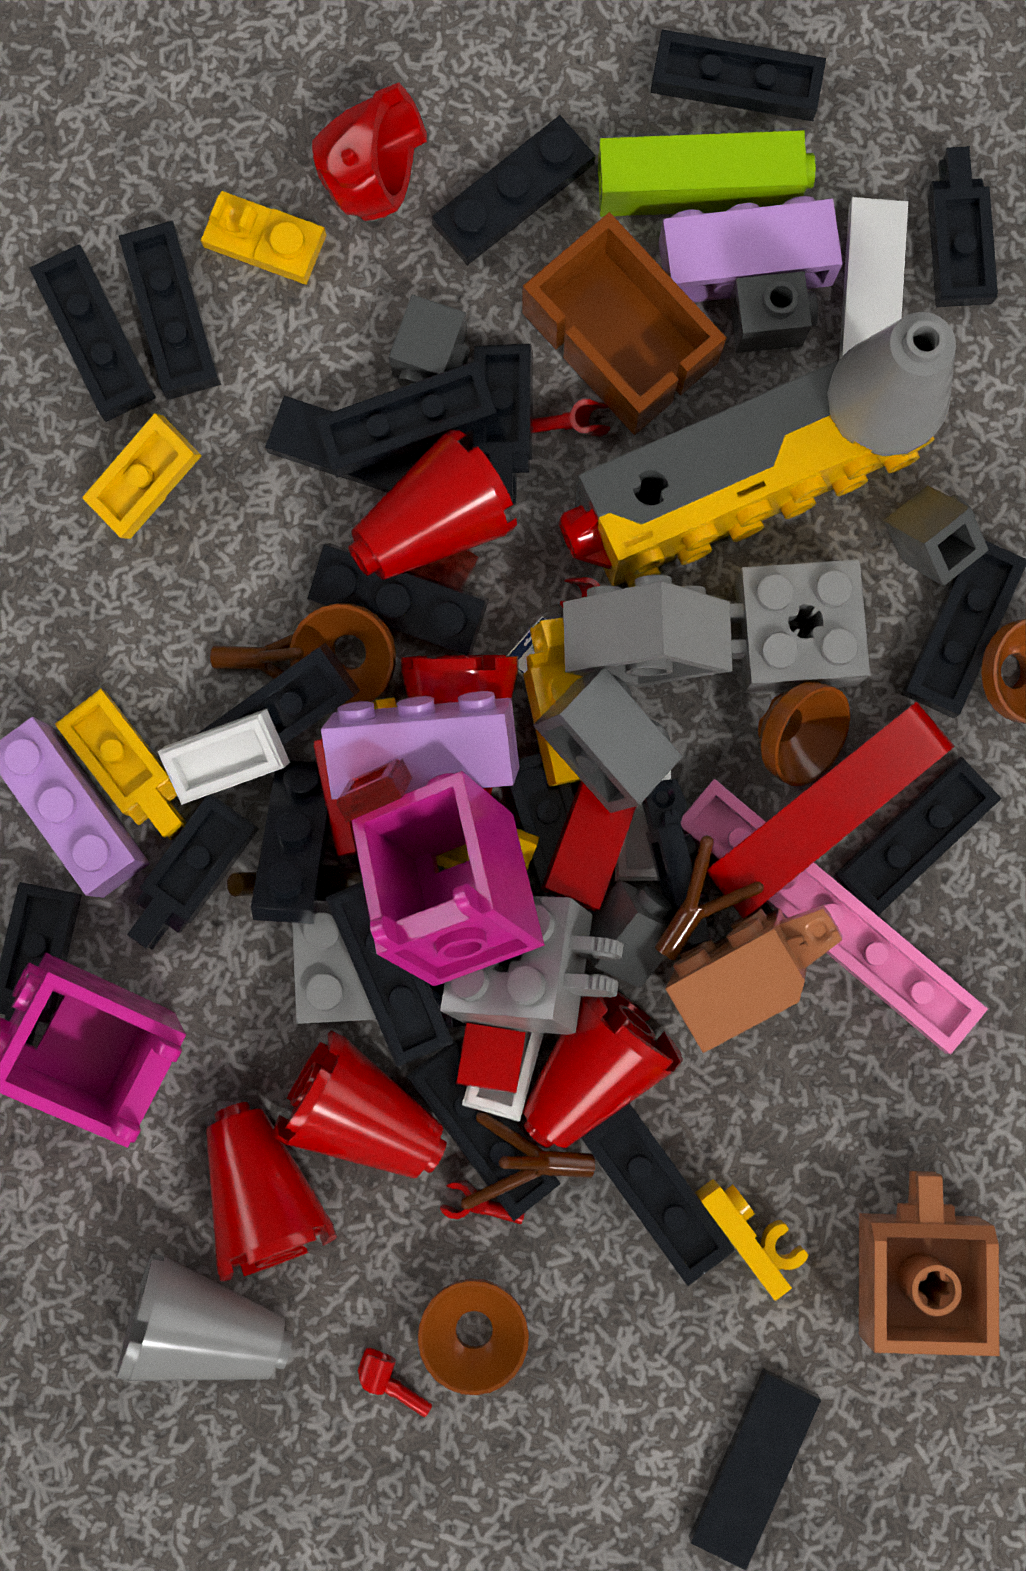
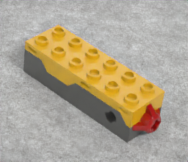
[559,359,935,588]

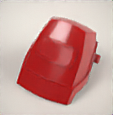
[312,82,427,221]

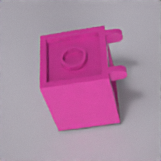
[351,771,545,986]
[0,953,186,1148]

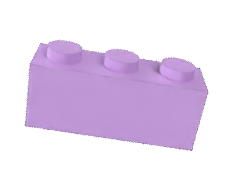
[659,196,843,302]
[321,691,519,799]
[0,717,150,898]

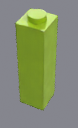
[597,130,816,217]

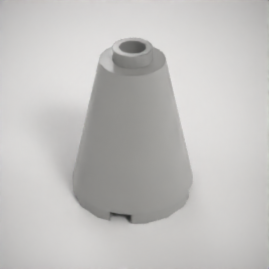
[827,312,956,456]
[116,1253,293,1381]

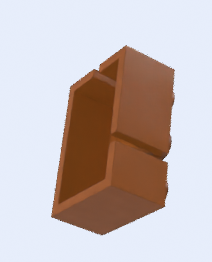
[522,212,727,436]

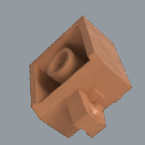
[665,905,842,1053]
[859,1171,1000,1356]

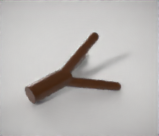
[210,634,304,679]
[655,835,764,960]
[460,1112,595,1209]

